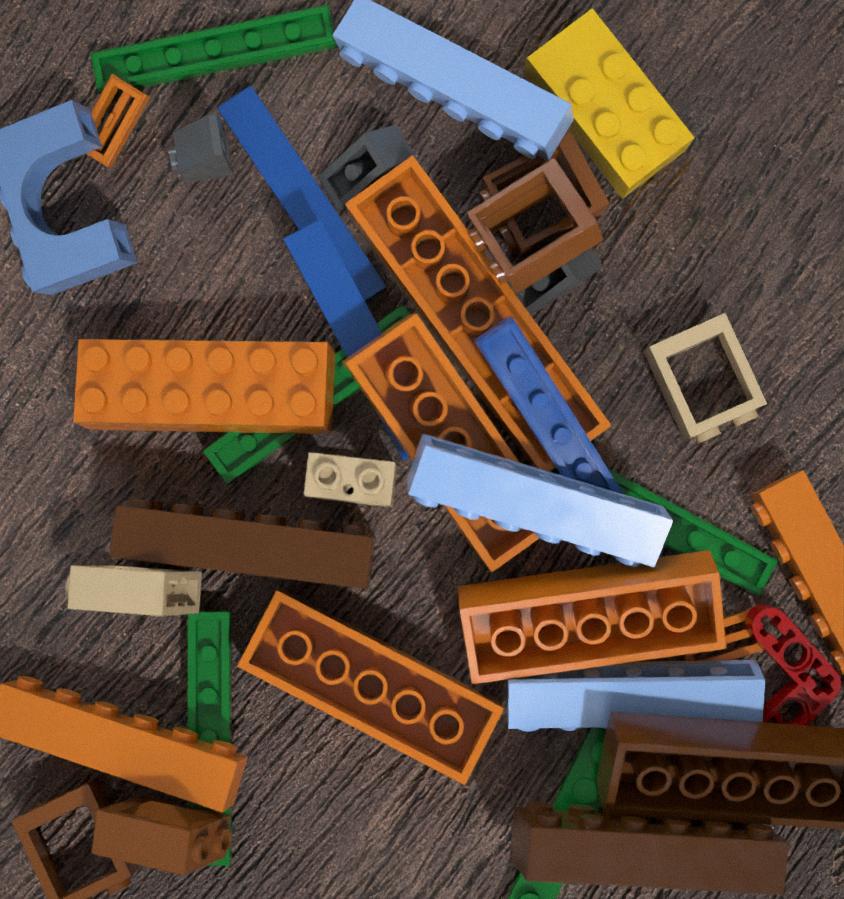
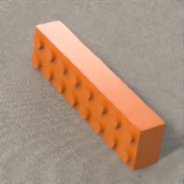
[345,155,612,472]

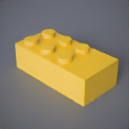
[524,8,695,199]

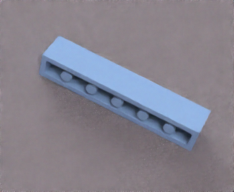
[332,0,574,161]
[406,433,673,567]
[506,660,765,732]

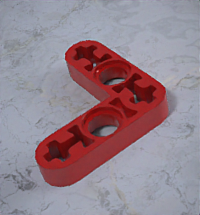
[745,603,841,726]

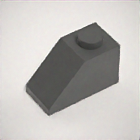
[169,113,234,183]
[318,125,417,211]
[507,248,603,315]

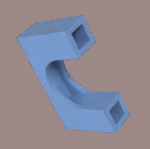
[0,100,137,295]

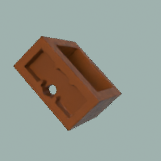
[478,132,610,258]
[467,158,604,294]
[11,777,139,899]
[92,795,232,876]

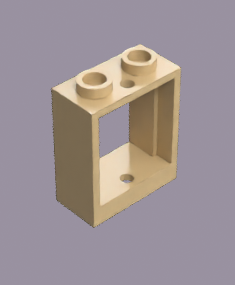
[643,313,767,443]
[304,453,397,508]
[66,565,202,616]

